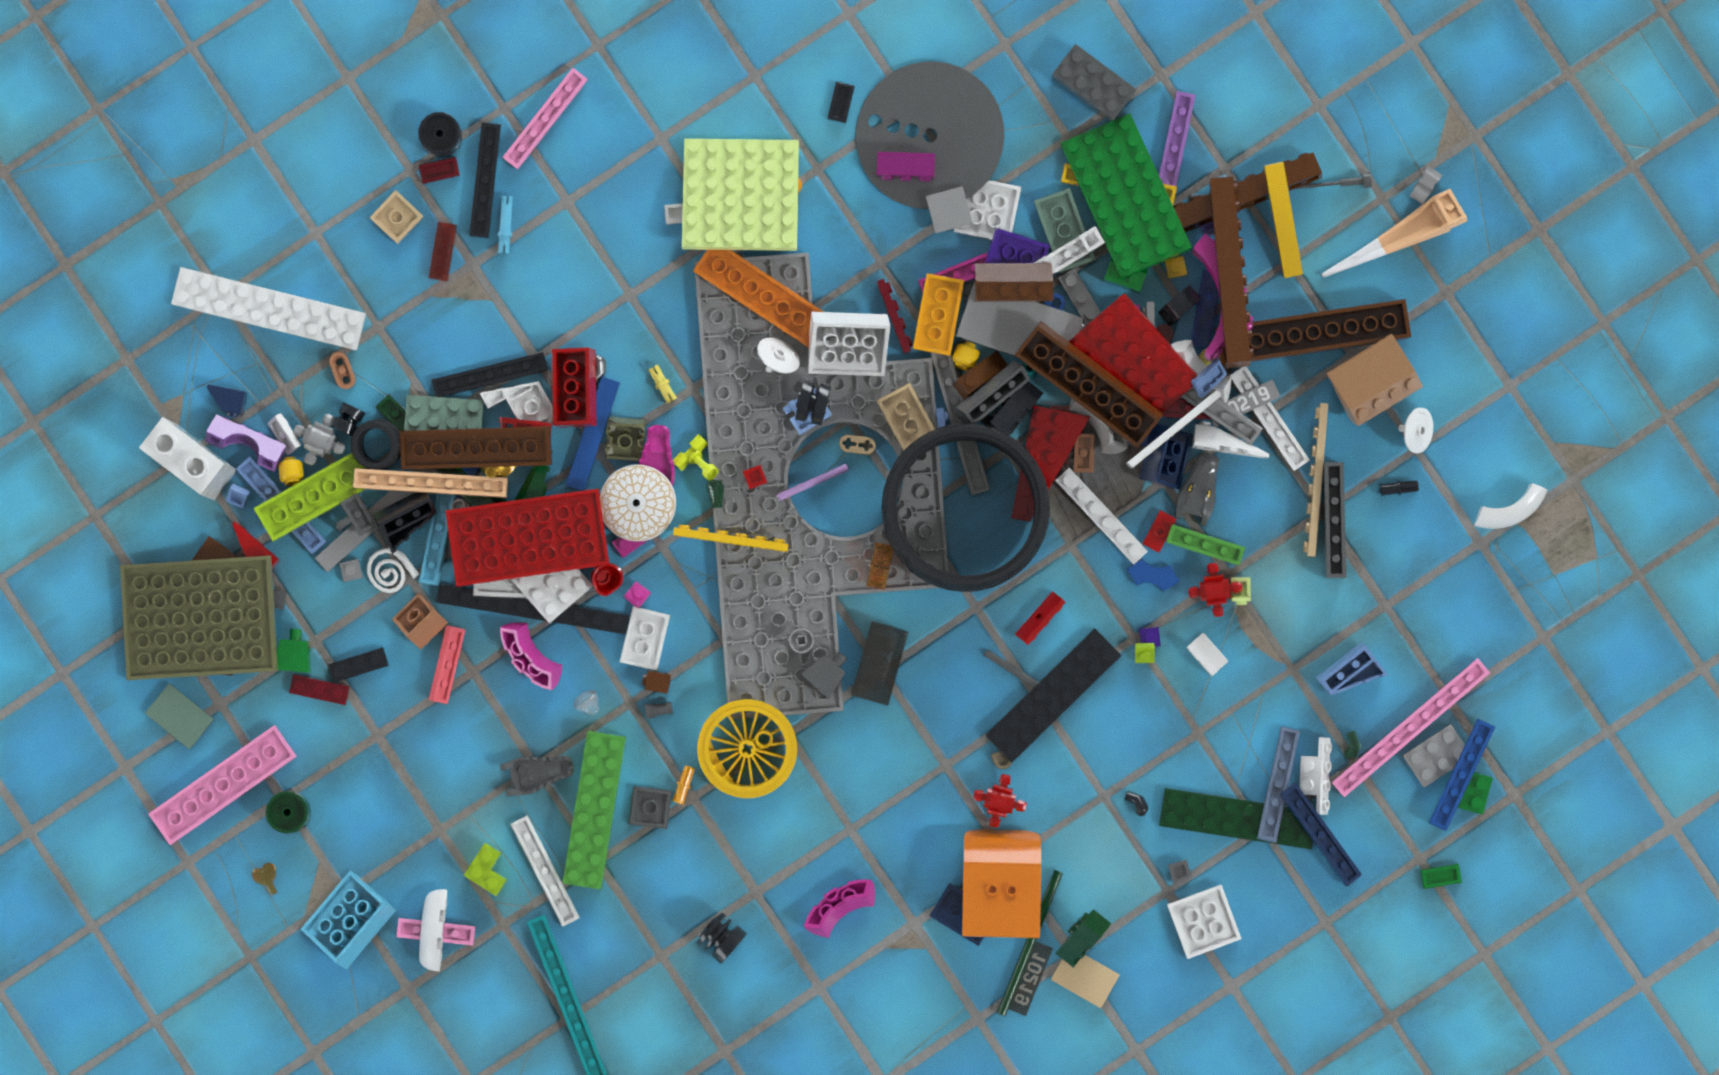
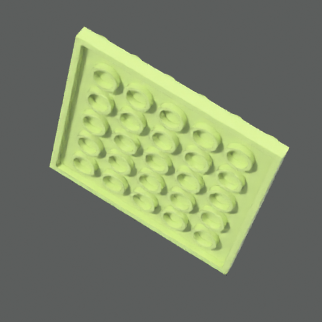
[682,139,799,251]

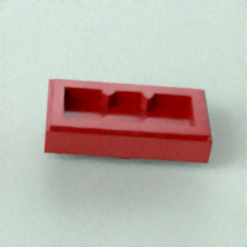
[1142,510,1177,553]

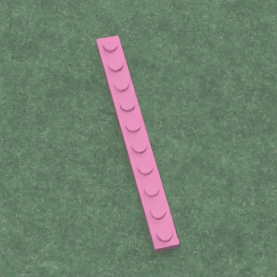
[1331,658,1490,797]

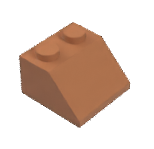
[392,593,448,650]

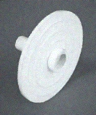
[757,338,800,374]
[1399,408,1433,454]

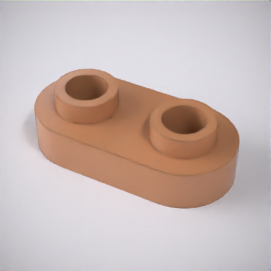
[329,352,356,390]

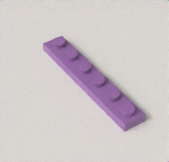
[1159,91,1196,186]

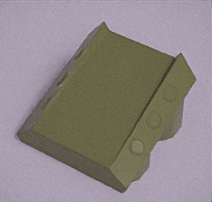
[605,416,646,461]

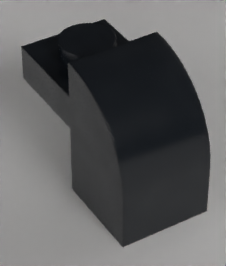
[1158,285,1202,326]

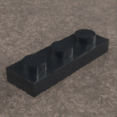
[328,647,389,683]

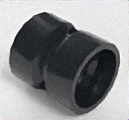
[332,402,365,436]

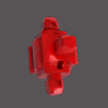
[1188,563,1243,617]
[973,774,1027,828]

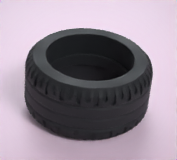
[351,419,401,470]

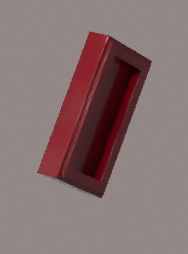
[418,157,460,184]

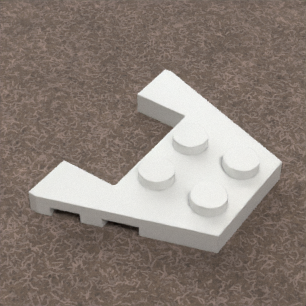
[480,381,553,423]

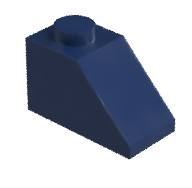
[207,384,248,418]

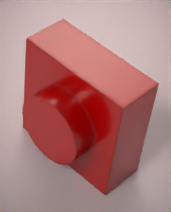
[743,465,767,490]

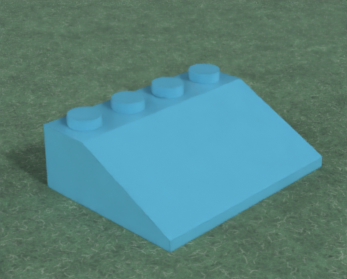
[301,870,396,969]

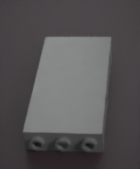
[955,281,1085,358]

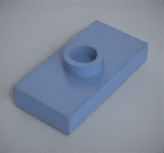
[1191,359,1227,398]

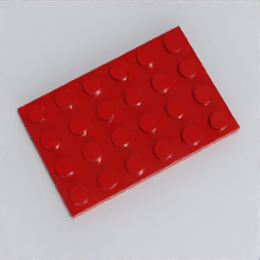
[1068,293,1197,413]

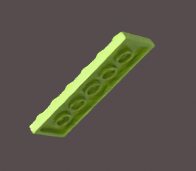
[254,453,366,542]

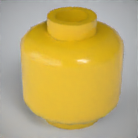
[952,341,980,371]
[278,456,304,486]

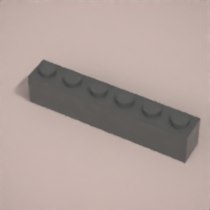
[1322,462,1346,579]

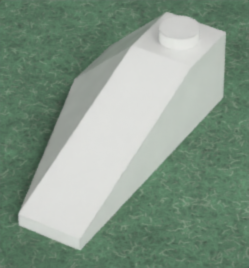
[1191,421,1269,459]

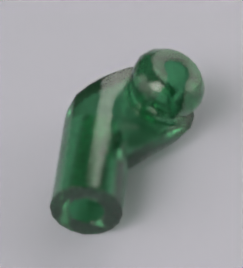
[1344,730,1361,759]

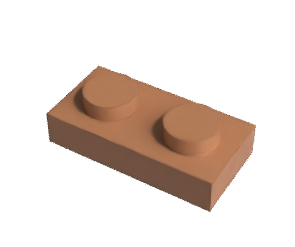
[1073,434,1096,473]

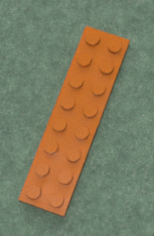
[693,250,823,348]

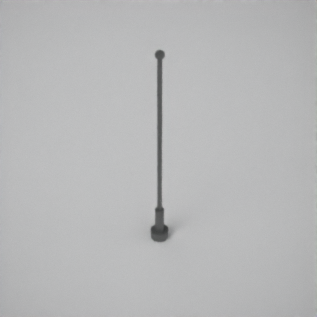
[1188,172,1372,201]

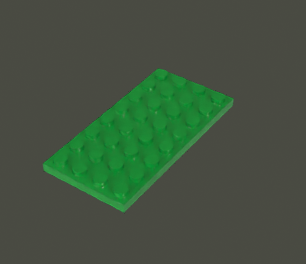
[1060,113,1192,279]

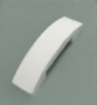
[1034,227,1105,274]

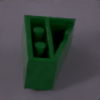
[1055,909,1111,968]

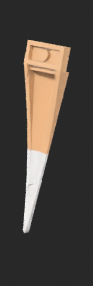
[1322,189,1468,278]

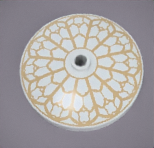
[600,465,676,541]

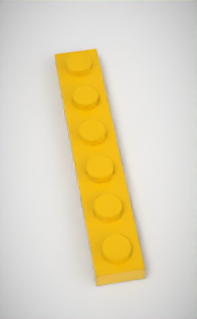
[673,524,789,552]

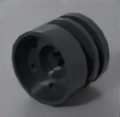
[696,912,747,964]

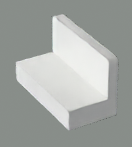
[1186,633,1228,676]

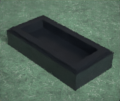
[827,82,855,124]

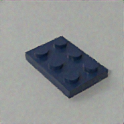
[929,883,984,946]

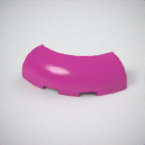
[500,622,562,690]
[804,879,875,938]

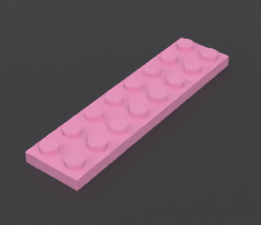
[148,725,297,845]

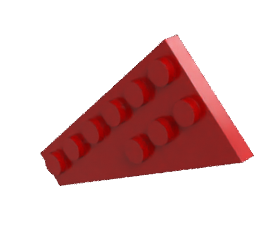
[1011,406,1090,522]

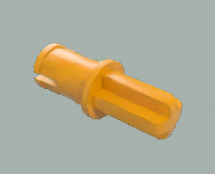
[672,765,695,804]

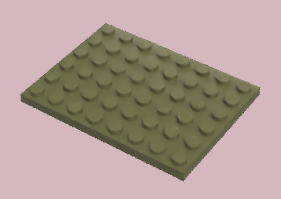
[120,556,278,680]

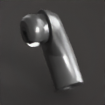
[596,355,606,382]

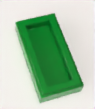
[1420,864,1462,889]

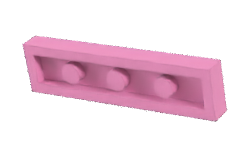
[396,918,476,946]

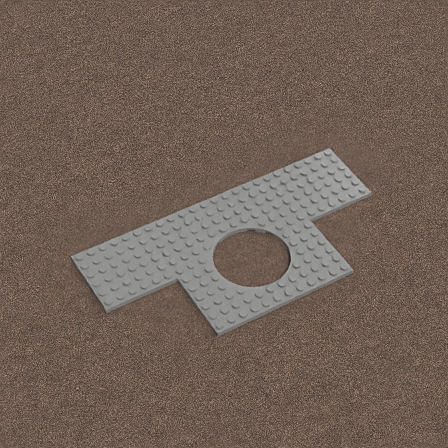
[694,253,949,719]

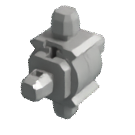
[293,414,346,466]

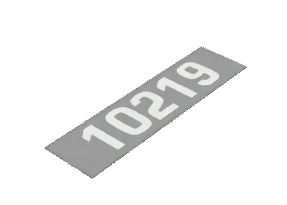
[1210,379,1281,427]

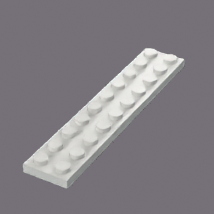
[171,267,366,351]

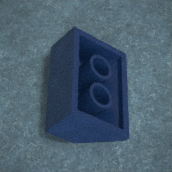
[1139,424,1193,490]

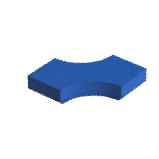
[1127,559,1180,591]

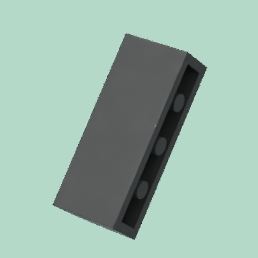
[954,361,1030,424]

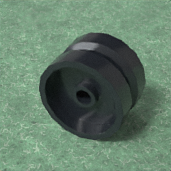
[418,112,462,157]
[795,379,831,426]

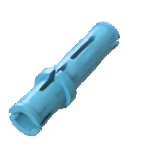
[497,196,513,255]

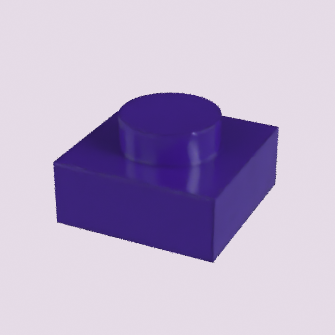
[1139,627,1161,647]

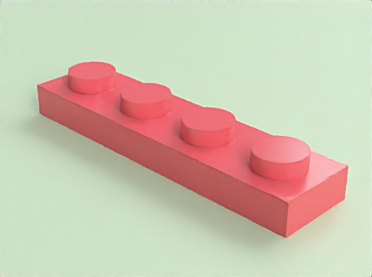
[429,625,465,704]

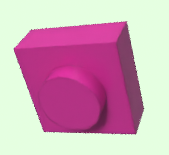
[624,581,651,609]

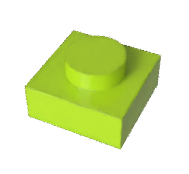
[1135,643,1155,663]

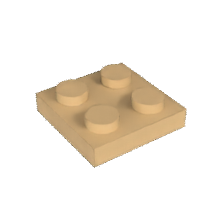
[370,190,424,244]

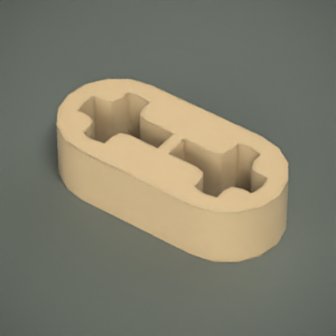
[839,435,876,455]

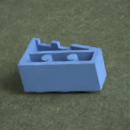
[1316,643,1388,695]

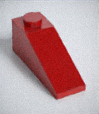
[232,522,280,569]

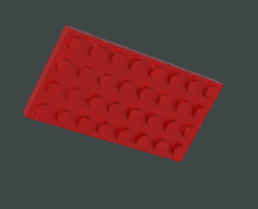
[445,489,610,587]

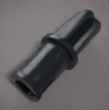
[1380,480,1419,496]

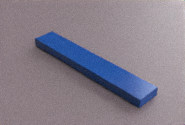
[566,377,620,491]
[1428,719,1495,831]

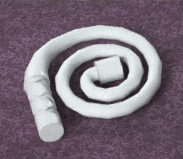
[367,548,420,593]

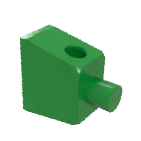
[277,629,311,673]

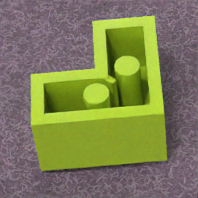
[464,843,508,896]

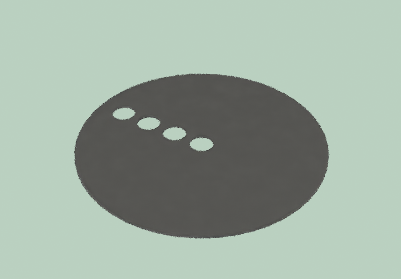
[856,62,1004,209]

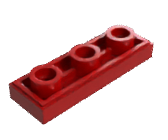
[1015,591,1066,645]

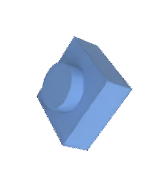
[936,408,949,428]
[226,483,250,509]

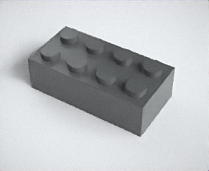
[1052,44,1137,122]

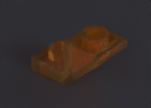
[866,543,893,590]

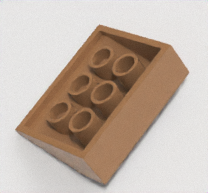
[1326,334,1423,426]

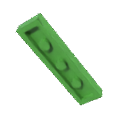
[1166,524,1245,566]

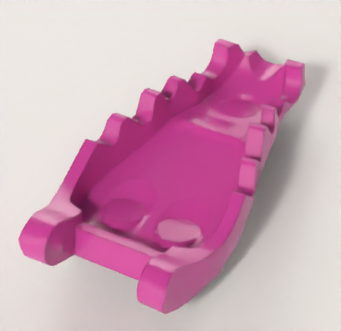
[638,425,675,486]

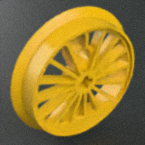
[697,699,797,798]

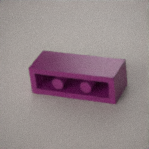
[876,152,936,182]

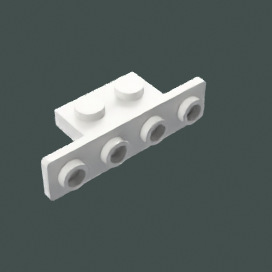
[1300,737,1332,815]

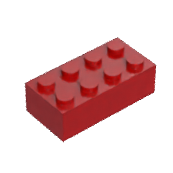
[552,347,596,428]

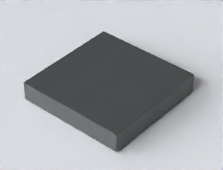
[629,786,672,829]

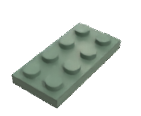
[1034,188,1096,273]
[404,395,484,431]

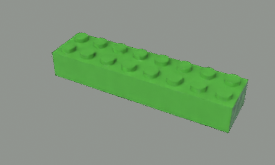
[563,731,627,890]

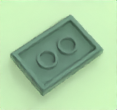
[145,683,215,749]

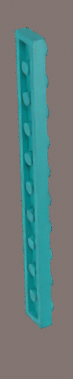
[527,915,608,1075]

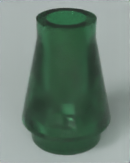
[706,480,725,508]

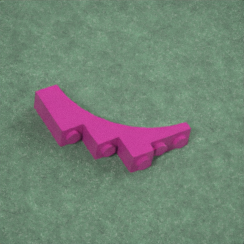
[1192,234,1253,361]

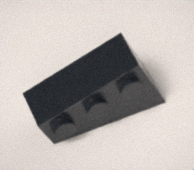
[372,492,437,554]

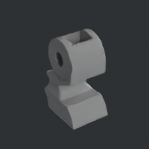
[1409,166,1443,205]

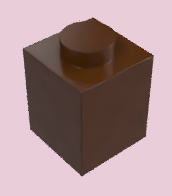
[642,671,672,694]

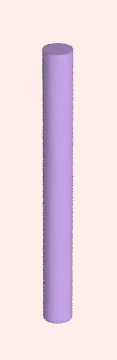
[777,464,849,501]

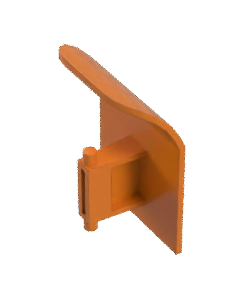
[962,829,1041,938]

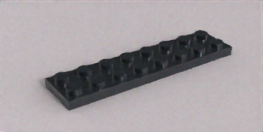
[985,628,1122,763]

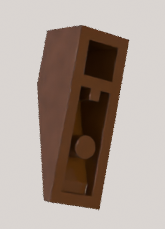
[953,351,1008,400]

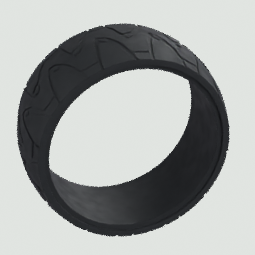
[881,424,1050,592]

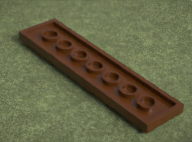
[399,426,552,469]

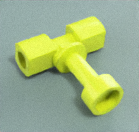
[673,434,719,481]

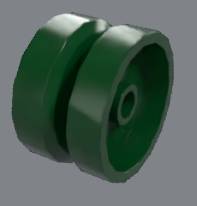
[265,791,311,834]

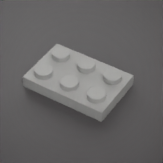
[1402,724,1465,788]

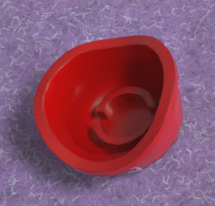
[590,563,624,596]

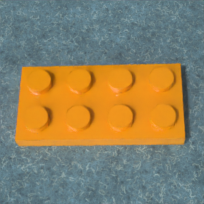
[913,273,964,356]

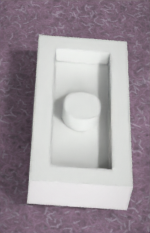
[267,413,301,455]

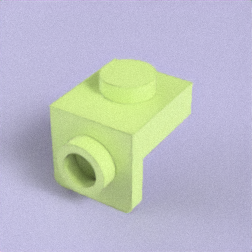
[1231,577,1251,605]

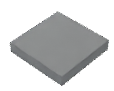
[926,186,973,234]

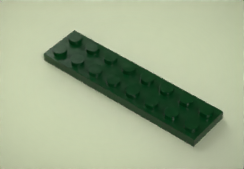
[1159,788,1313,849]

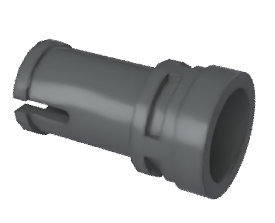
[644,702,673,719]

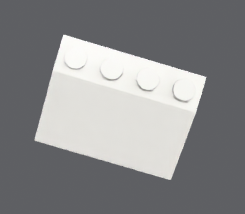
[808,312,890,376]

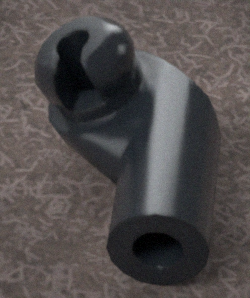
[1124,791,1148,816]

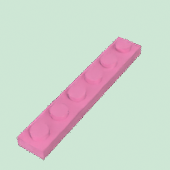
[502,68,588,170]

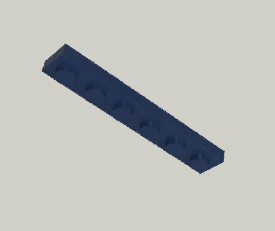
[1279,783,1362,886]

